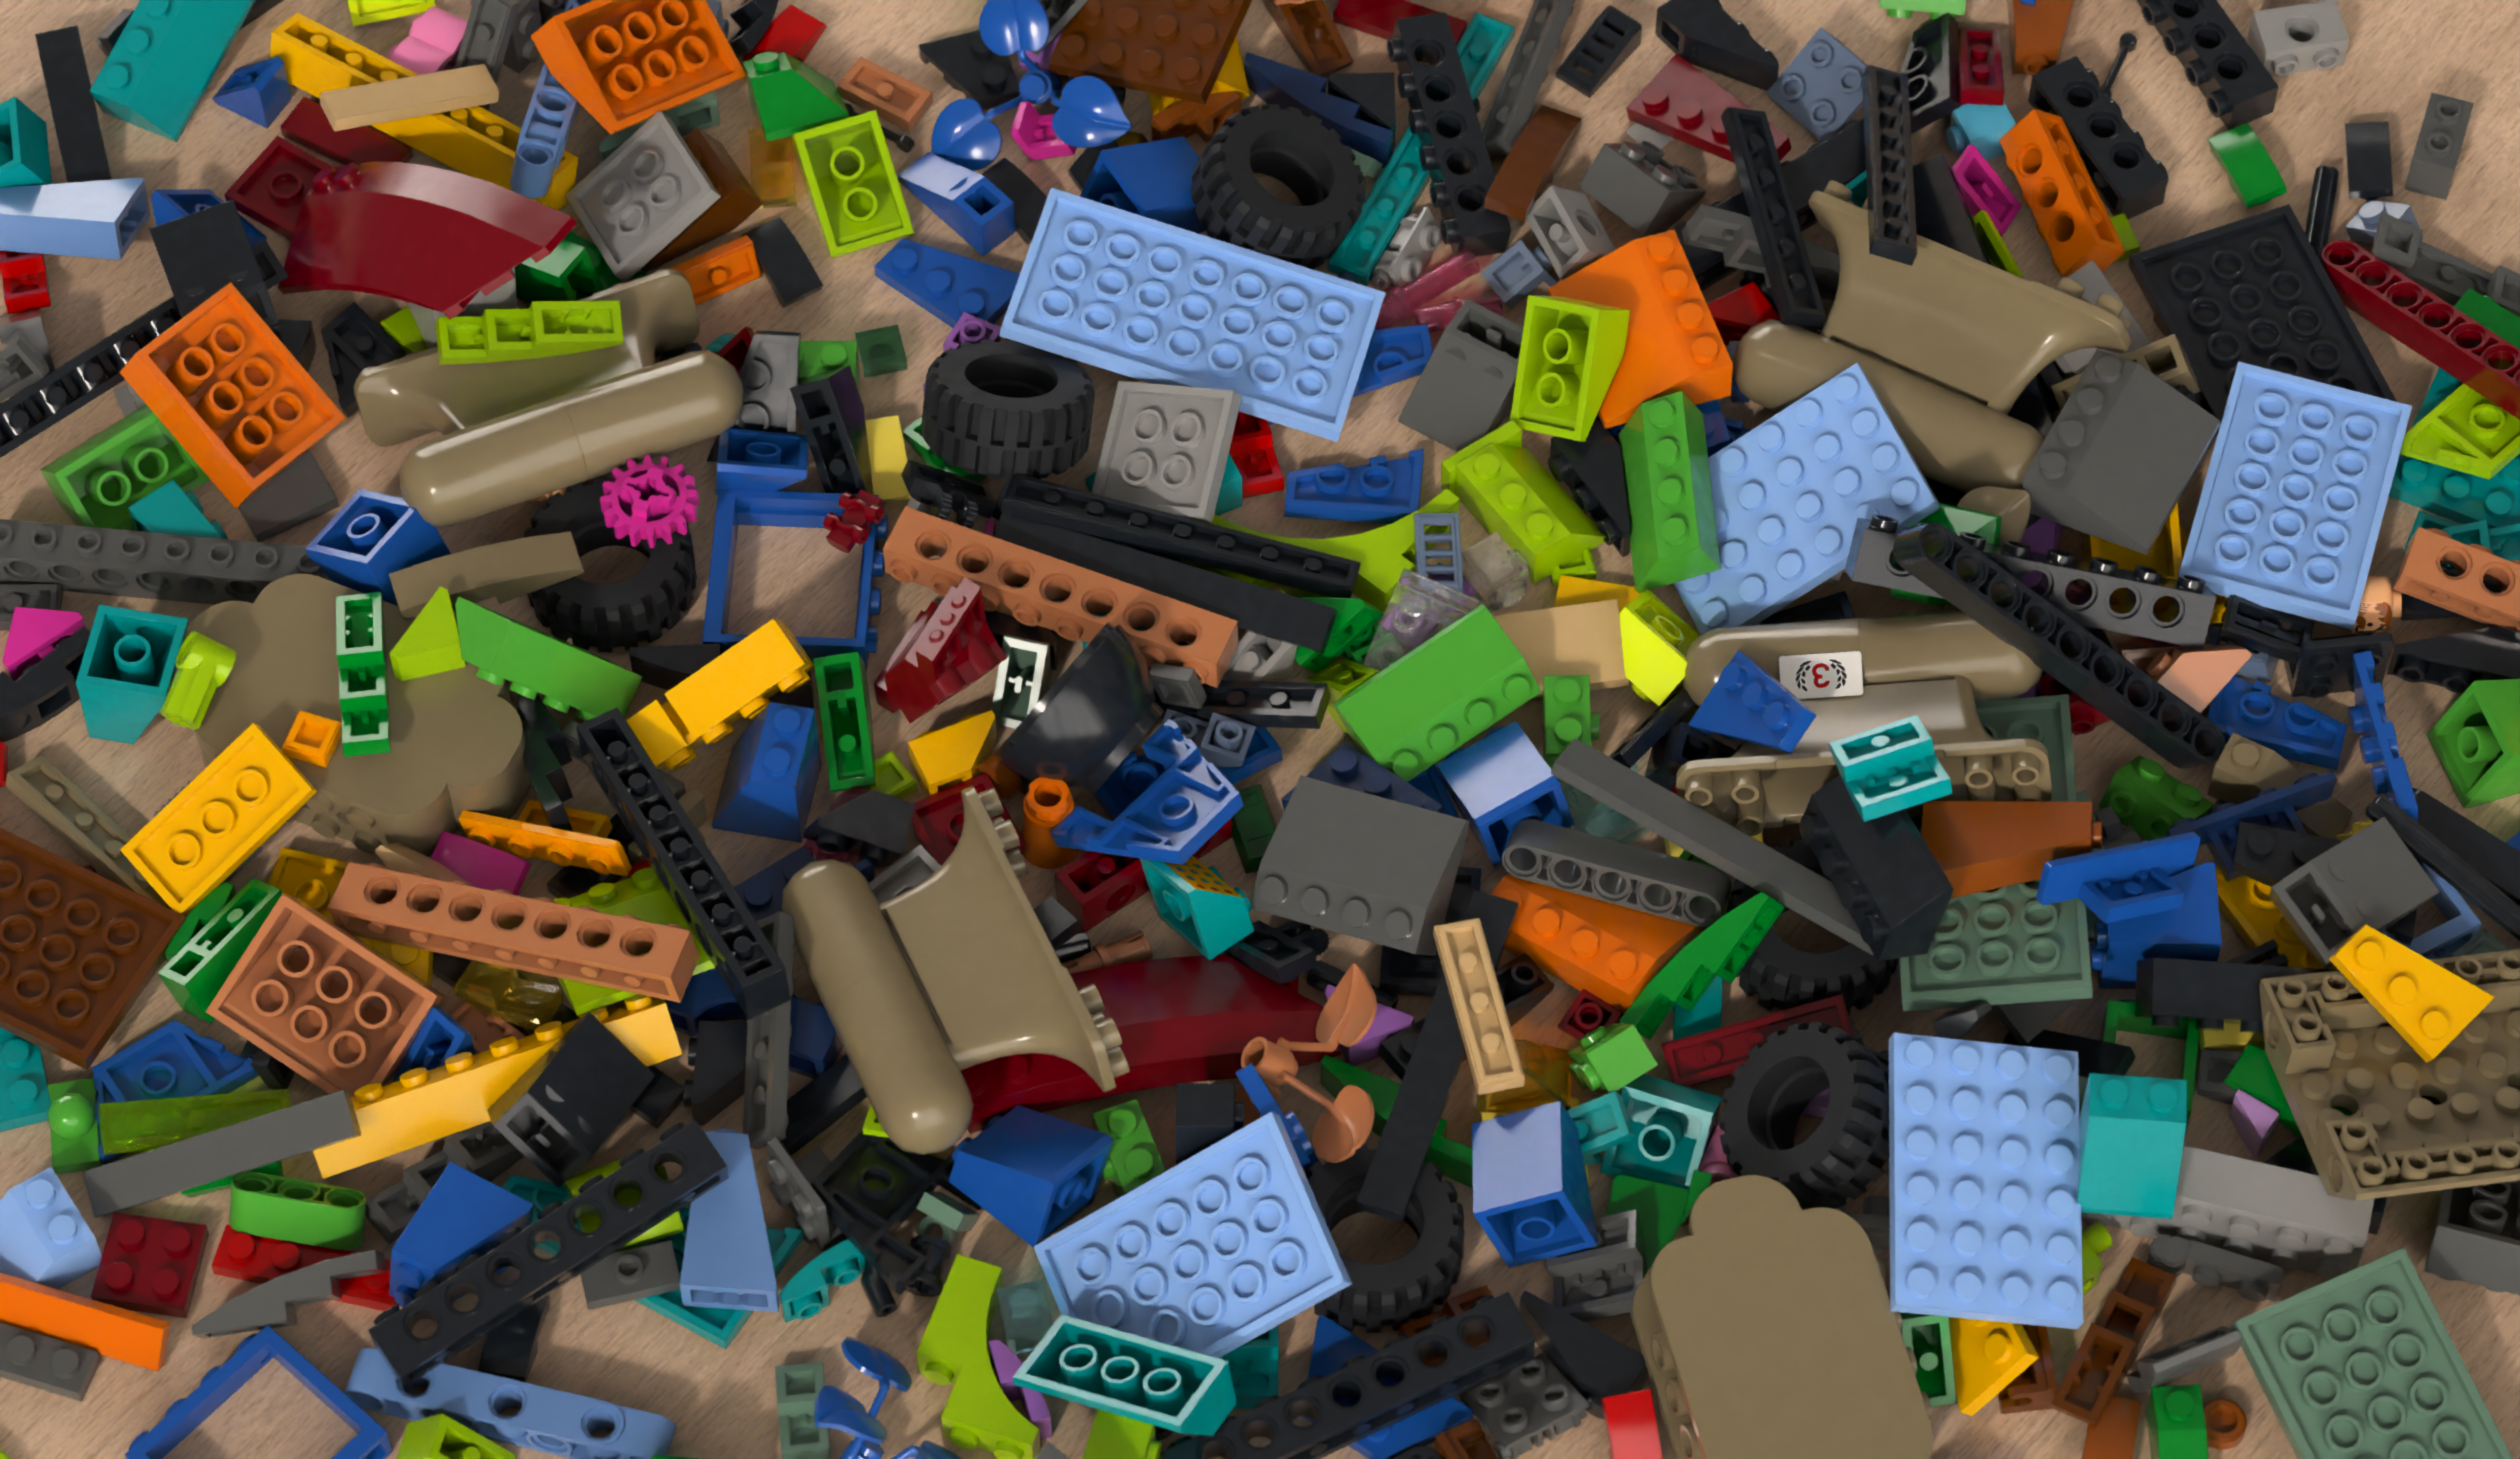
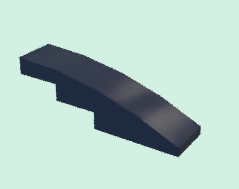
[1244,52,1393,168]

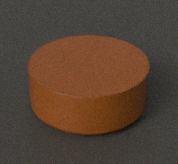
[978,754,1022,799]
[2203,1399,2247,1450]

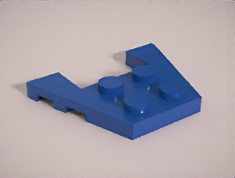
[1051,719,1244,865]

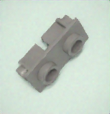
[1372,206,1442,300]

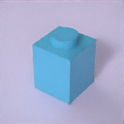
[1946,103,2016,160]

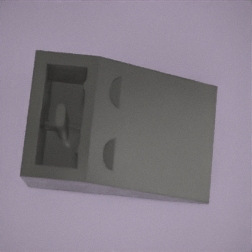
[1398,299,1523,452]
[2269,816,2439,969]

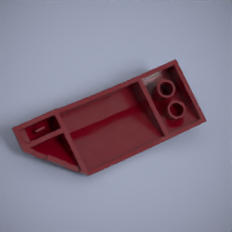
[278,162,577,320]

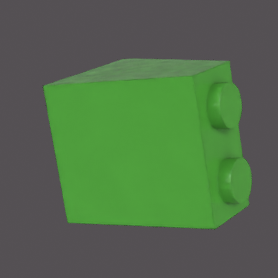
[2427,679,2520,808]

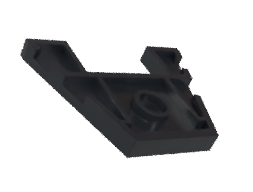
[811,1130,982,1295]

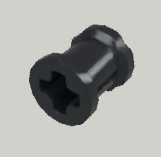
[906,1235,952,1297]

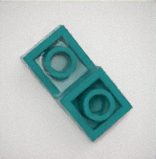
[779,1239,866,1323]

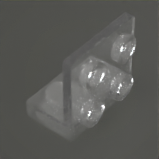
[1363,568,1487,672]

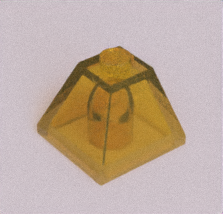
[1476,1039,1571,1113]

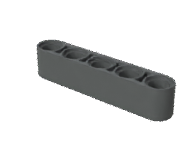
[1502,819,1732,927]

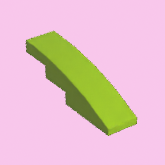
[435,301,624,365]

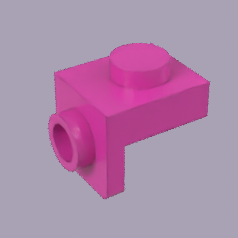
[1011,101,1077,161]

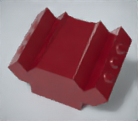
[873,577,1007,723]

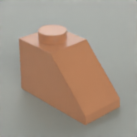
[2146,644,2253,713]

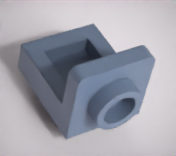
[2346,199,2423,244]

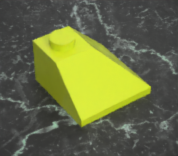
[1619,588,1699,706]

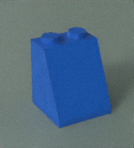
[1080,136,1208,234]
[305,489,451,606]
[712,702,822,843]
[1436,721,1574,868]
[2089,862,2222,989]
[1472,1101,1598,1268]
[949,1105,1114,1248]
[389,1162,534,1307]

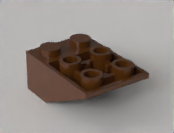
[641,127,763,273]

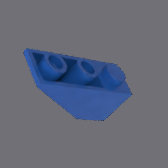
[897,152,1015,256]

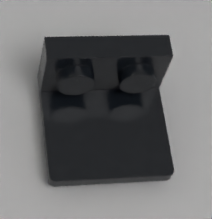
[2284,633,2394,698]

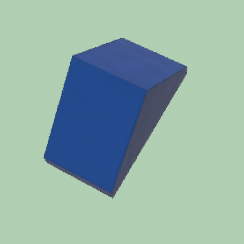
[212,57,292,129]
[393,1006,475,1082]

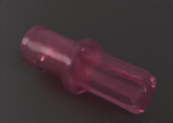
[1414,295,1503,333]

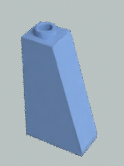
[0,178,150,260]
[679,1128,780,1312]

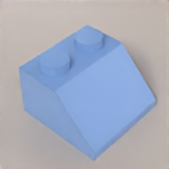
[0,1167,102,1289]

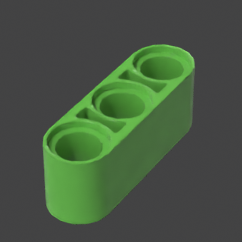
[229,1172,366,1250]

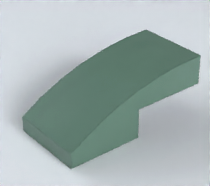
[775,1362,831,1459]

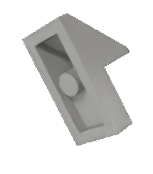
[1222,632,1297,682]

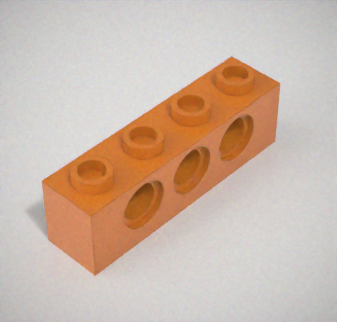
[1999,109,2126,277]

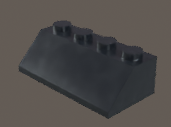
[1799,775,1954,961]

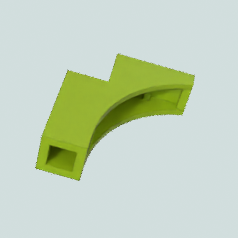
[917,1254,1041,1459]

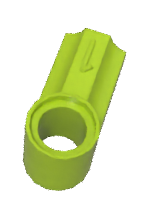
[160,631,237,730]

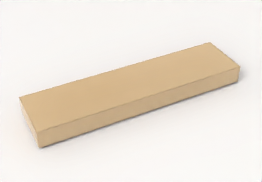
[320,64,499,131]
[1433,918,1525,1095]

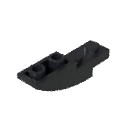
[0,626,91,742]
[1377,953,1555,1080]

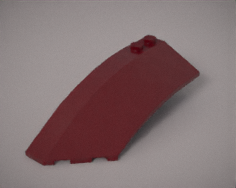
[961,954,1342,1134]

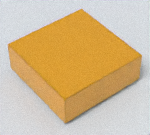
[282,710,342,768]

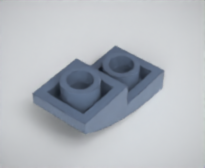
[1160,709,1256,767]

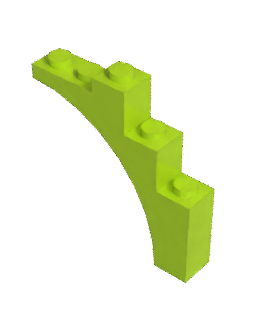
[1176,488,1460,617]

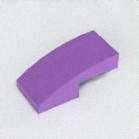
[989,1339,1052,1440]

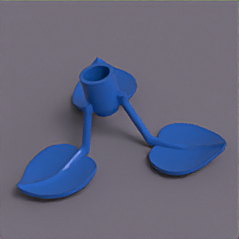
[931,0,1132,171]
[815,1337,962,1459]

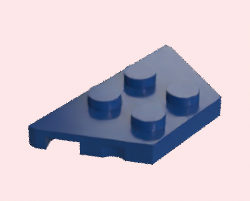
[93,1020,259,1165]
[1303,1315,1474,1459]

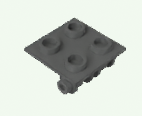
[1460,1353,1590,1459]

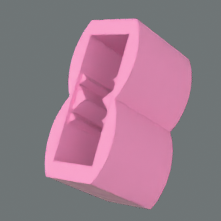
[387,6,468,75]

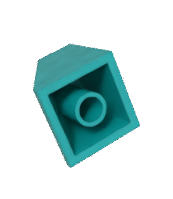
[76,605,189,744]
[2077,1073,2187,1219]

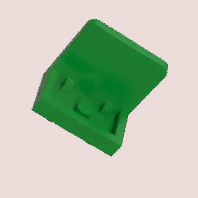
[1605,1170,1712,1270]

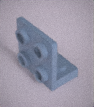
[1767,27,1867,141]

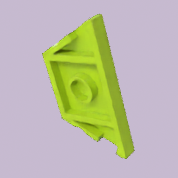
[2400,383,2520,480]

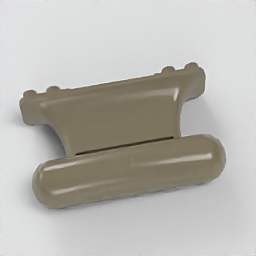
[1733,180,2132,494]
[354,269,743,528]
[1676,611,2052,836]
[781,786,1130,1155]

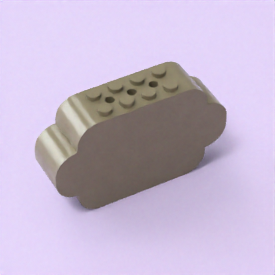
[185,573,531,857]
[1631,1175,1933,1459]

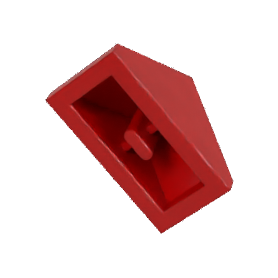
[1707,282,1781,346]

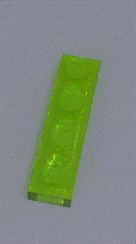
[98,1089,291,1155]

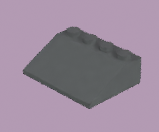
[2023,349,2220,555]
[1250,776,1470,956]
[2425,1180,2520,1295]

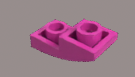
[431,831,531,896]

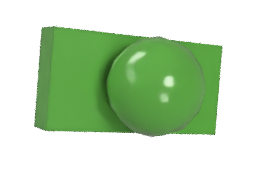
[47,1078,103,1174]

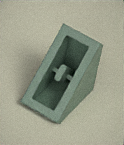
[991,635,1051,729]

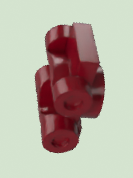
[823,489,884,553]

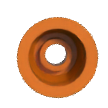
[1020,777,1080,869]

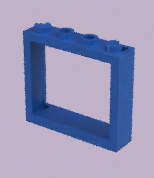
[702,489,888,671]
[124,1325,392,1459]

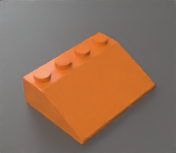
[531,0,746,135]
[1548,229,1733,429]
[119,282,346,509]
[1490,873,1707,1015]

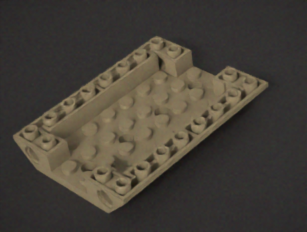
[2259,949,2520,1201]

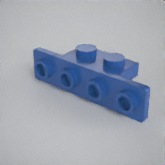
[2036,832,2201,924]

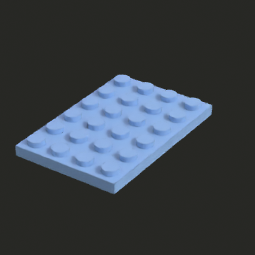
[2177,361,2412,630]
[1673,363,1941,634]
[1889,1033,2083,1329]
[1033,1111,1352,1358]

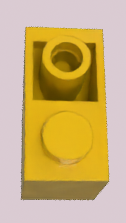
[908,710,997,797]

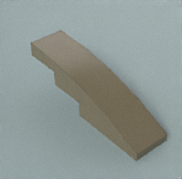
[389,531,585,619]

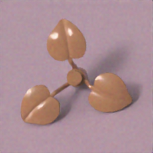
[1235,963,1377,1163]

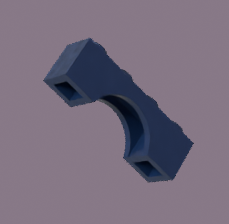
[664,969,843,1079]

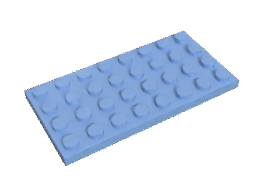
[999,187,1386,442]

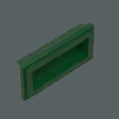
[1232,784,1277,874]

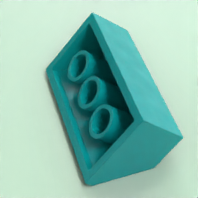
[90,0,255,142]
[1012,1314,1237,1436]

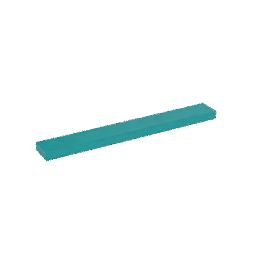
[1328,12,1515,287]

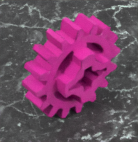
[600,455,699,548]

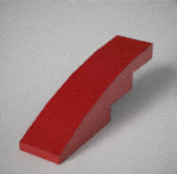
[1229,412,1284,499]

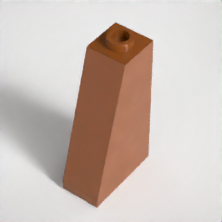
[2007,0,2076,75]
[1921,801,2103,899]

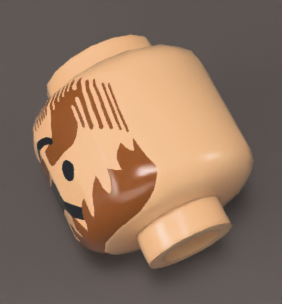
[2345,575,2402,633]

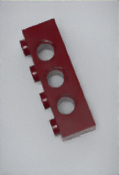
[1055,818,1232,932]

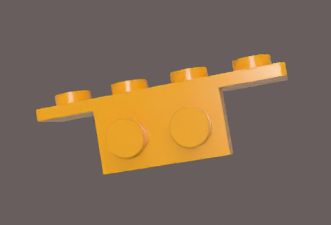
[458,800,632,876]

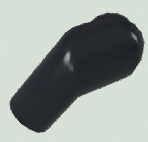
[861,1261,898,1317]

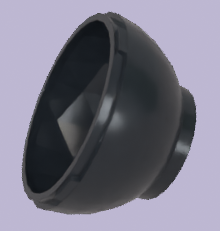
[996,622,1165,795]

